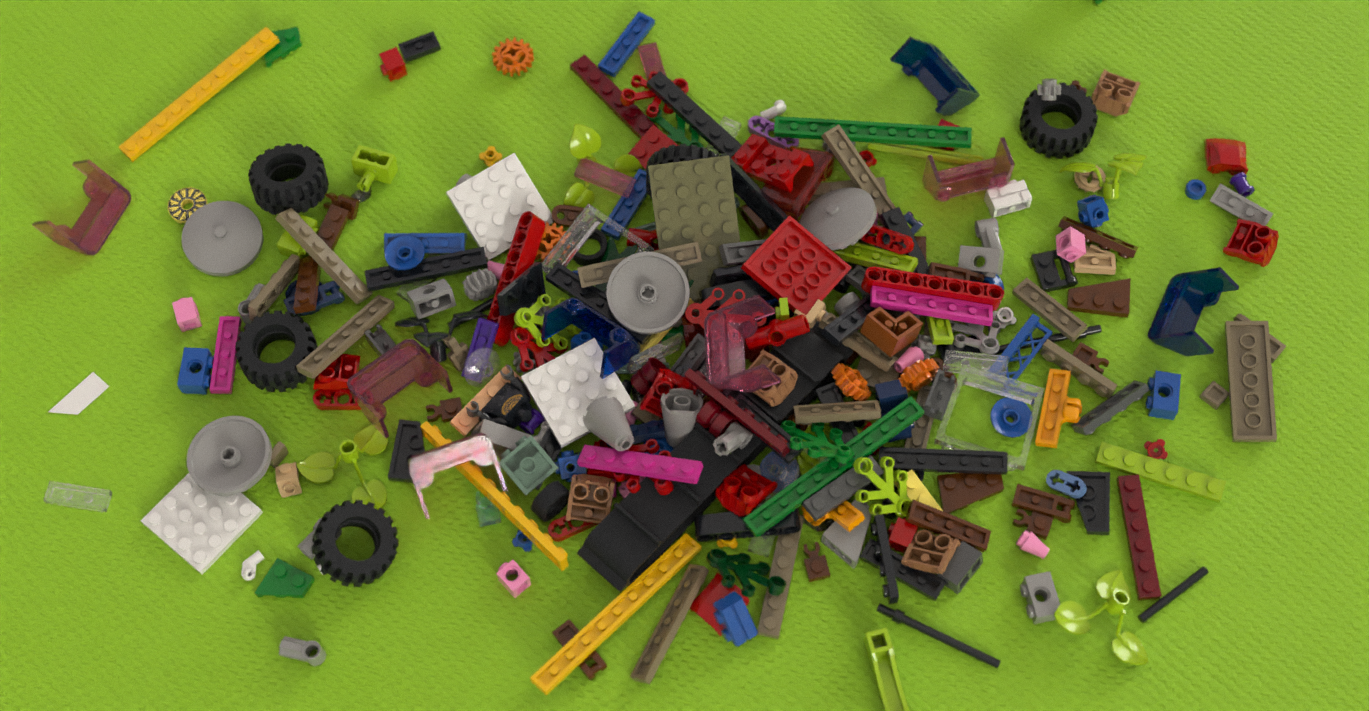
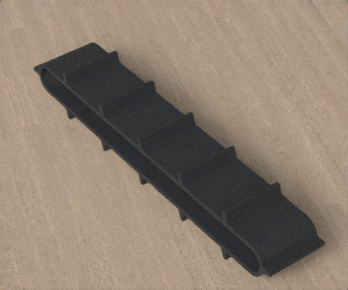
[577,322,854,592]

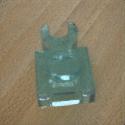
[475,491,501,527]

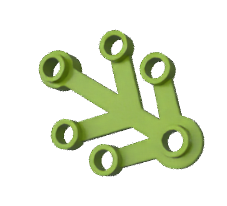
[514,294,586,350]
[853,456,911,518]

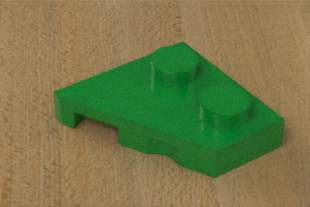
[264,27,302,68]
[255,558,315,598]

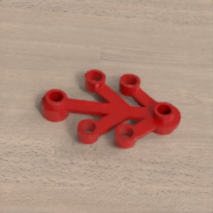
[620,71,689,118]
[685,288,767,344]
[509,327,568,372]
[613,439,673,495]

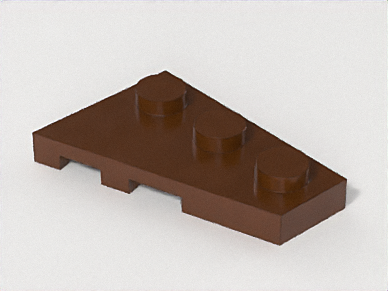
[1067,278,1131,318]
[937,473,1004,514]

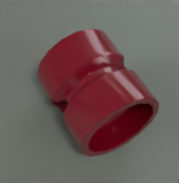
[630,357,668,396]
[695,399,736,438]

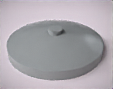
[799,187,877,250]
[181,201,263,276]
[606,252,690,335]
[187,416,272,496]

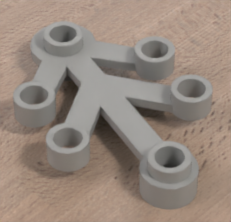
[950,320,1002,356]

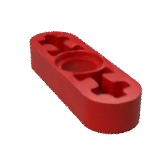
[861,224,914,254]
[313,389,374,410]
[548,515,599,542]

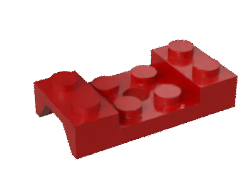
[731,133,814,192]

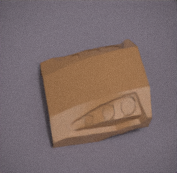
[1091,69,1141,116]
[736,349,798,407]
[566,474,615,523]
[901,530,960,574]

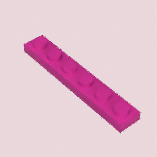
[870,285,993,326]
[577,445,703,484]

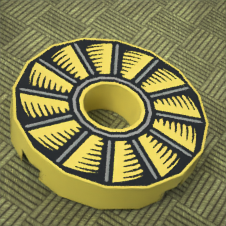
[168,187,208,224]

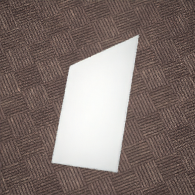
[48,372,109,415]

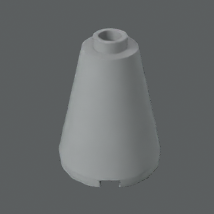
[660,388,703,448]
[583,396,634,451]

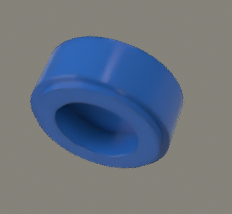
[1185,179,1206,200]

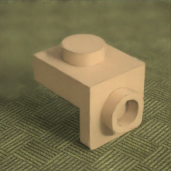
[794,299,827,329]
[275,462,302,498]

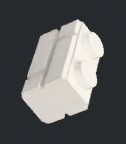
[984,180,1032,218]

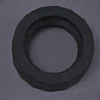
[570,227,607,266]
[531,481,570,522]

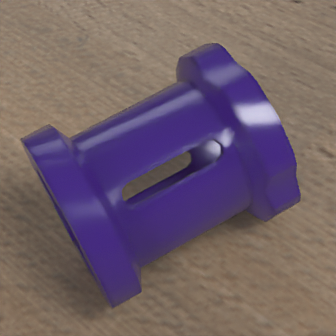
[1229,172,1255,198]
[519,409,546,436]

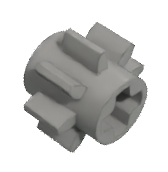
[1037,79,1061,101]
[911,334,936,360]

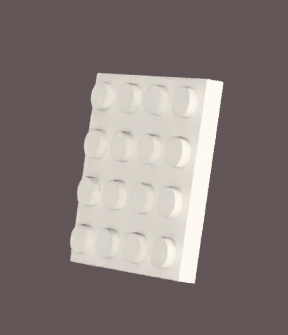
[446,153,553,261]
[521,338,635,448]
[141,473,263,575]

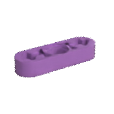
[748,116,799,152]

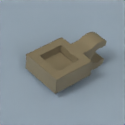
[442,335,469,372]

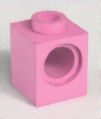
[1056,226,1086,263]
[172,297,202,332]
[496,560,531,598]

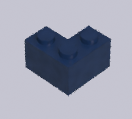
[875,379,915,443]

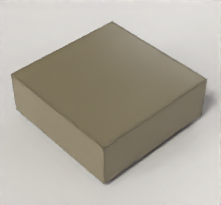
[1199,381,1229,410]
[270,441,289,468]

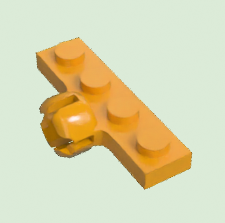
[1035,369,1082,449]
[801,500,865,532]

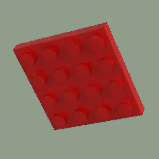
[741,215,852,315]

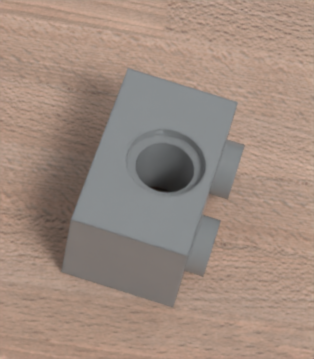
[958,245,1004,278]
[406,279,456,320]
[1020,571,1060,624]

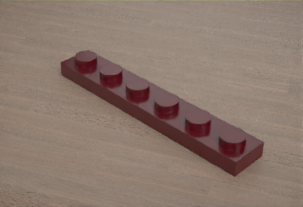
[570,54,658,139]
[684,368,789,457]
[1116,475,1161,600]

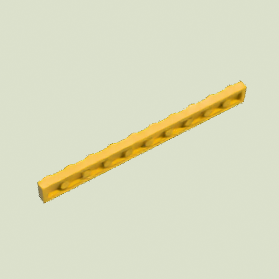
[118,27,280,162]
[420,421,568,571]
[530,533,702,695]

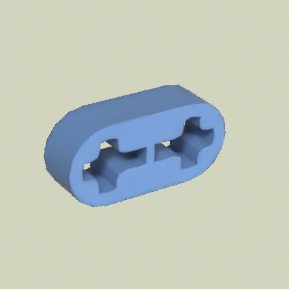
[1046,470,1087,498]

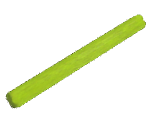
[868,143,984,167]

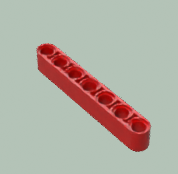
[487,211,545,347]
[861,267,1004,311]

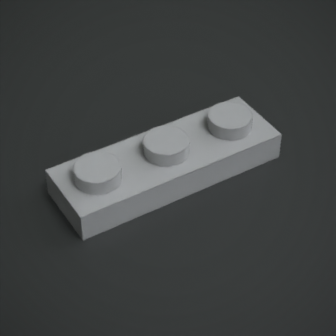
[1210,183,1273,226]

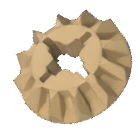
[1074,166,1106,193]

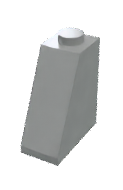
[466,419,531,456]
[821,499,872,569]

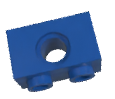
[177,347,214,394]
[1146,370,1181,420]

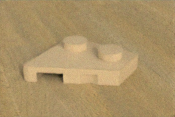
[1073,244,1116,275]

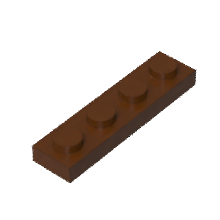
[1058,216,1138,259]
[293,256,321,314]
[905,499,991,552]

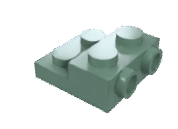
[498,435,558,496]

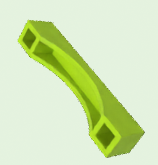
[863,628,909,711]

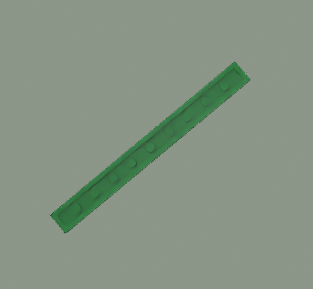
[774,116,972,149]
[743,396,925,538]

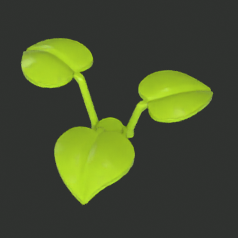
[563,124,643,210]
[1059,153,1147,199]
[296,421,388,510]
[1054,570,1148,665]

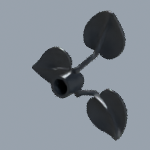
[395,311,488,362]

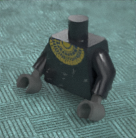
[466,365,533,429]

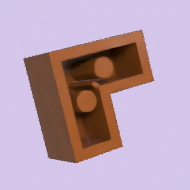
[860,307,923,357]

